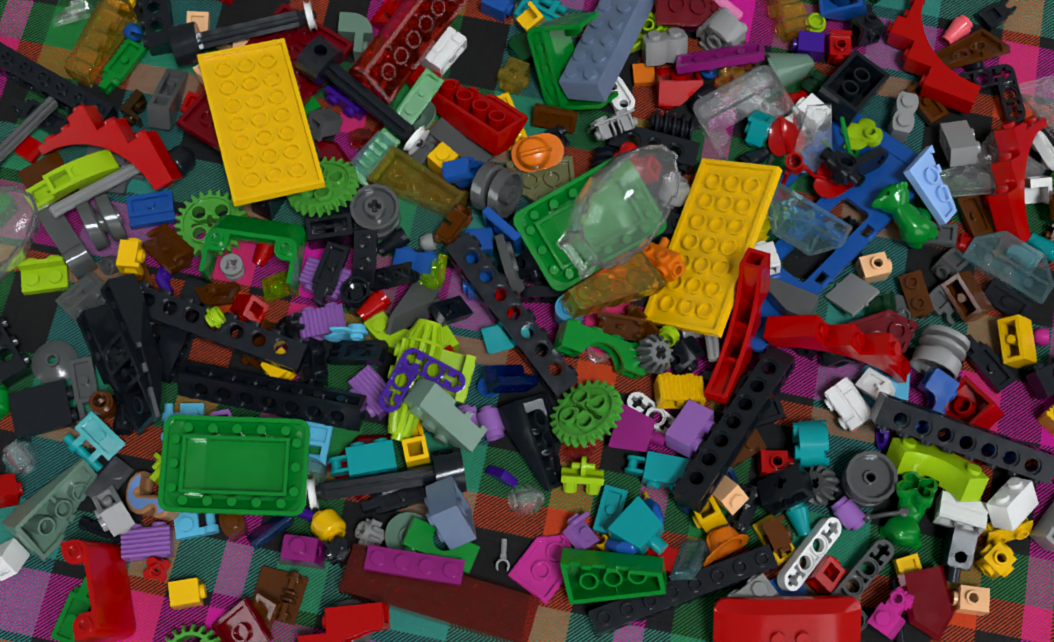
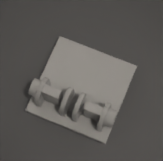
[586,108,638,141]

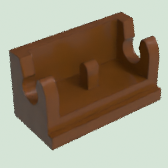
[142,223,194,274]
[597,311,648,342]

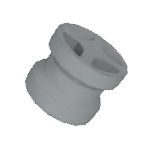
[220,254,245,281]

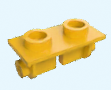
[981,517,1033,546]

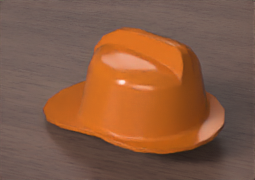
[511,133,564,172]
[702,525,749,568]

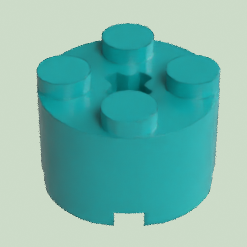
[792,420,829,468]

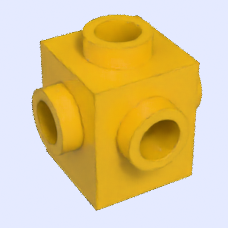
[975,542,1017,580]

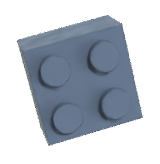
[424,475,477,550]

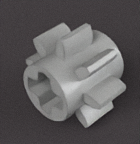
[355,518,385,548]

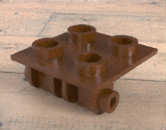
[17,151,65,189]
[252,566,309,625]

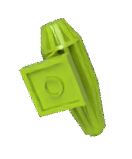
[387,318,477,441]

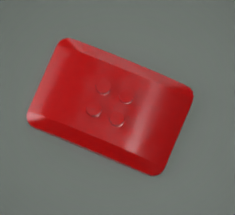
[713,596,861,642]

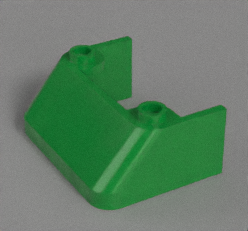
[527,12,619,110]
[199,215,307,294]

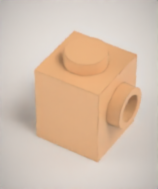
[854,251,892,284]
[712,475,749,515]
[951,585,990,616]

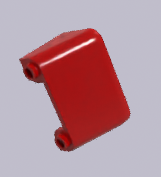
[60,540,136,642]

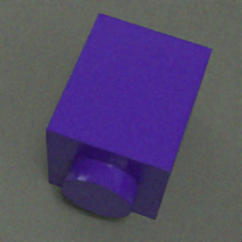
[791,30,825,62]

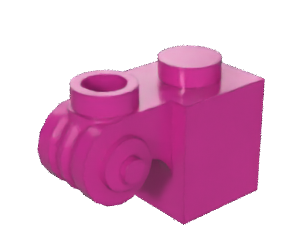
[867,586,914,641]

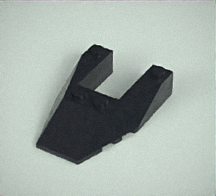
[76,273,162,435]

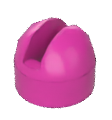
[1033,328,1049,346]

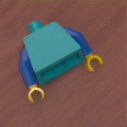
[596,492,668,555]

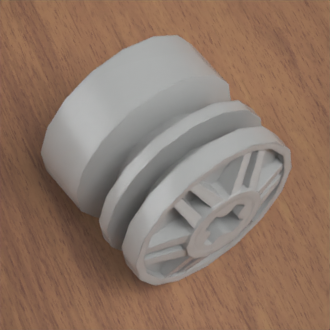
[910,324,970,380]

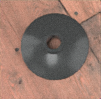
[31,341,78,384]

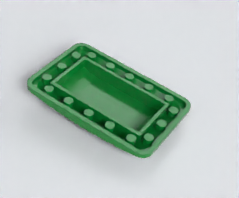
[513,155,667,291]
[158,415,310,516]

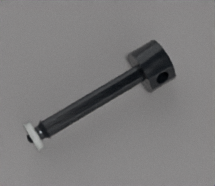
[168,0,318,67]
[295,35,430,156]
[306,448,467,511]

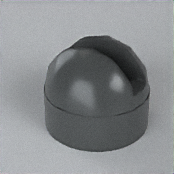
[99,256,118,275]

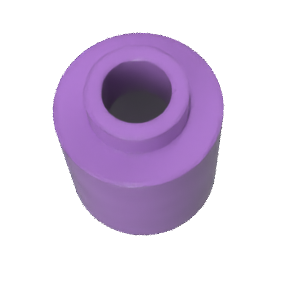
[476,405,505,442]
[831,496,866,532]

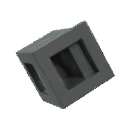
[307,108,343,142]

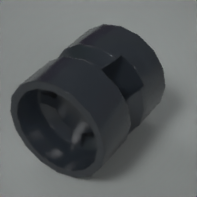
[340,276,372,317]

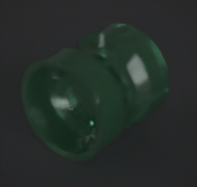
[800,67,829,96]
[868,291,897,315]

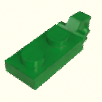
[98,38,148,95]
[50,576,91,642]

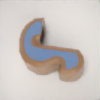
[126,471,180,521]

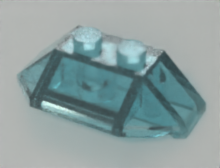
[768,182,853,256]
[962,231,1054,305]

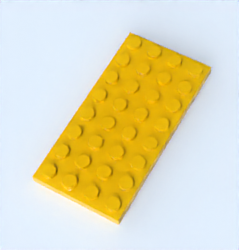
[197,38,325,207]
[644,158,783,338]

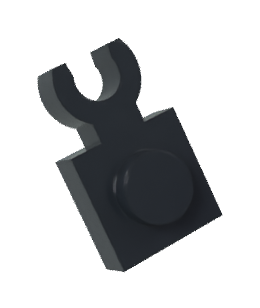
[976,0,1017,32]
[276,313,305,346]

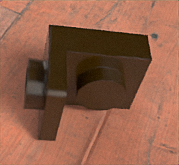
[120,89,147,129]

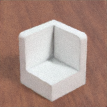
[1024,175,1053,204]
[0,538,30,581]

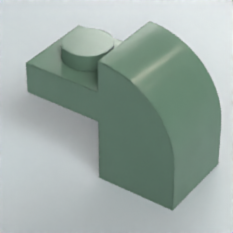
[338,12,374,62]

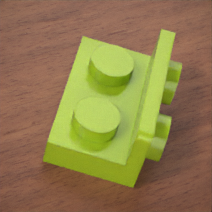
[17,255,70,296]

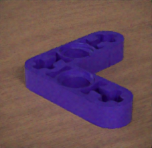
[379,348,467,413]

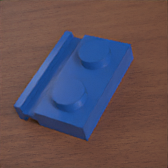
[126,190,176,230]

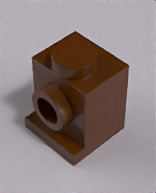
[758,515,792,555]

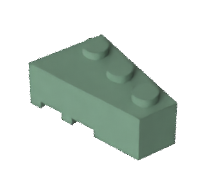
[403,378,488,452]

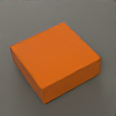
[631,63,656,87]

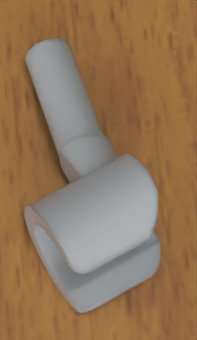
[496,539,510,571]

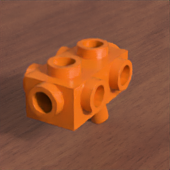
[636,237,686,282]

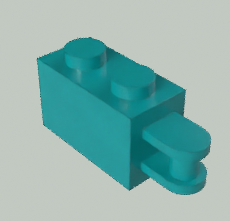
[328,438,398,478]
[624,451,690,493]

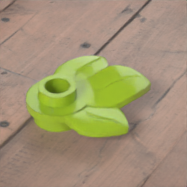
[841,118,883,150]

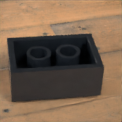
[816,50,891,128]

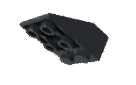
[305,201,354,250]

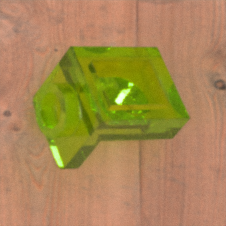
[419,254,448,289]
[261,271,300,302]

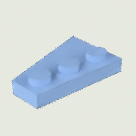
[903,145,957,226]

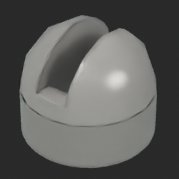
[420,232,437,251]

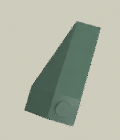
[1,458,98,561]

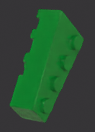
[560,548,667,605]

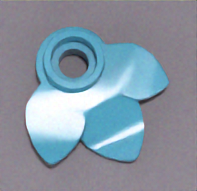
[323,323,368,342]

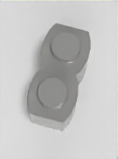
[642,27,688,66]
[886,91,919,144]

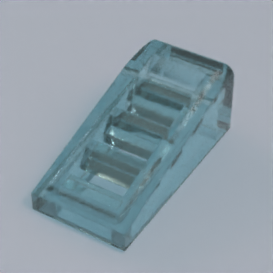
[349,130,396,178]
[670,540,710,580]

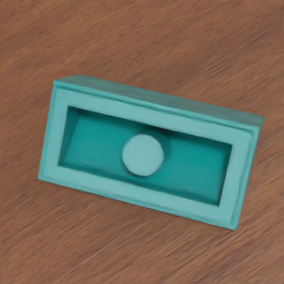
[481,318,531,354]

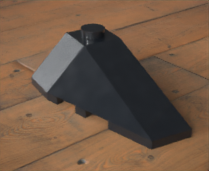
[499,392,563,491]

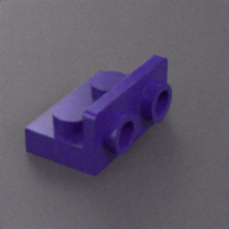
[324,84,368,121]

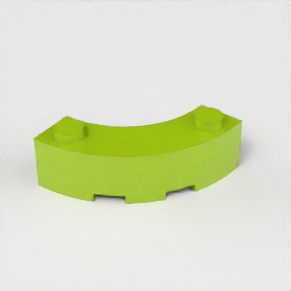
[363,311,460,354]
[886,437,989,502]

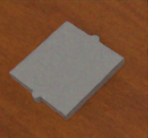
[825,273,880,317]

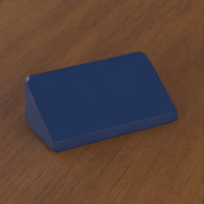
[246,516,295,550]

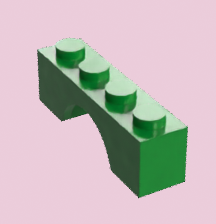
[553,319,646,380]

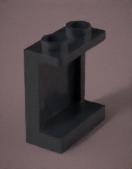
[8,379,80,444]

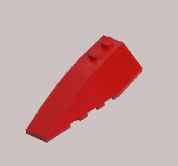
[402,64,528,156]

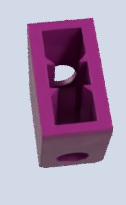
[608,404,665,452]
[279,534,326,570]

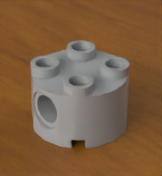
[696,7,748,51]

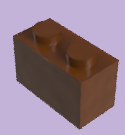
[941,271,994,323]

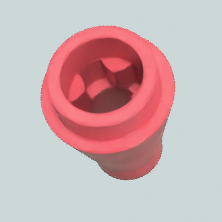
[941,15,973,46]

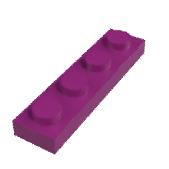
[676,41,765,74]
[364,545,465,586]

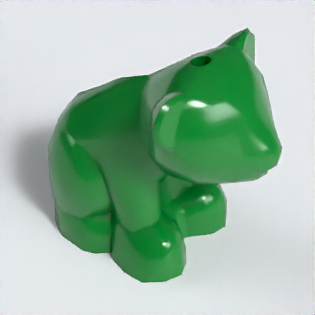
[872,181,938,250]
[880,471,938,549]

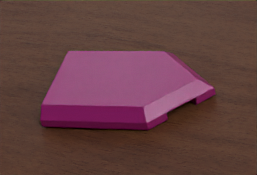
[508,534,572,605]

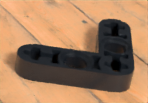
[958,64,1026,123]

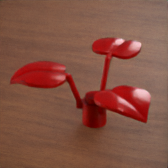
[768,116,854,206]

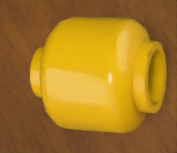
[310,509,346,544]

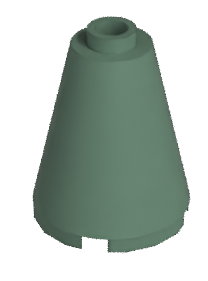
[752,52,814,96]

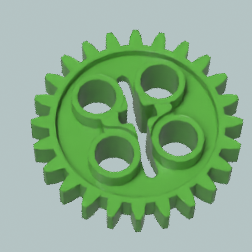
[287,157,359,217]
[174,189,248,258]
[550,379,624,448]

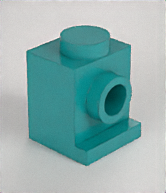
[745,109,775,148]

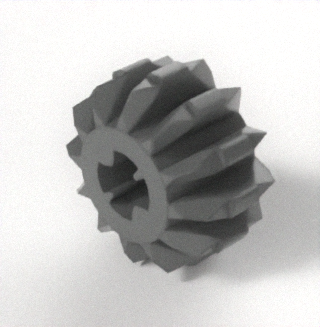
[635,334,675,374]
[807,465,840,506]

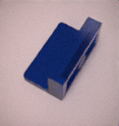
[482,365,539,394]

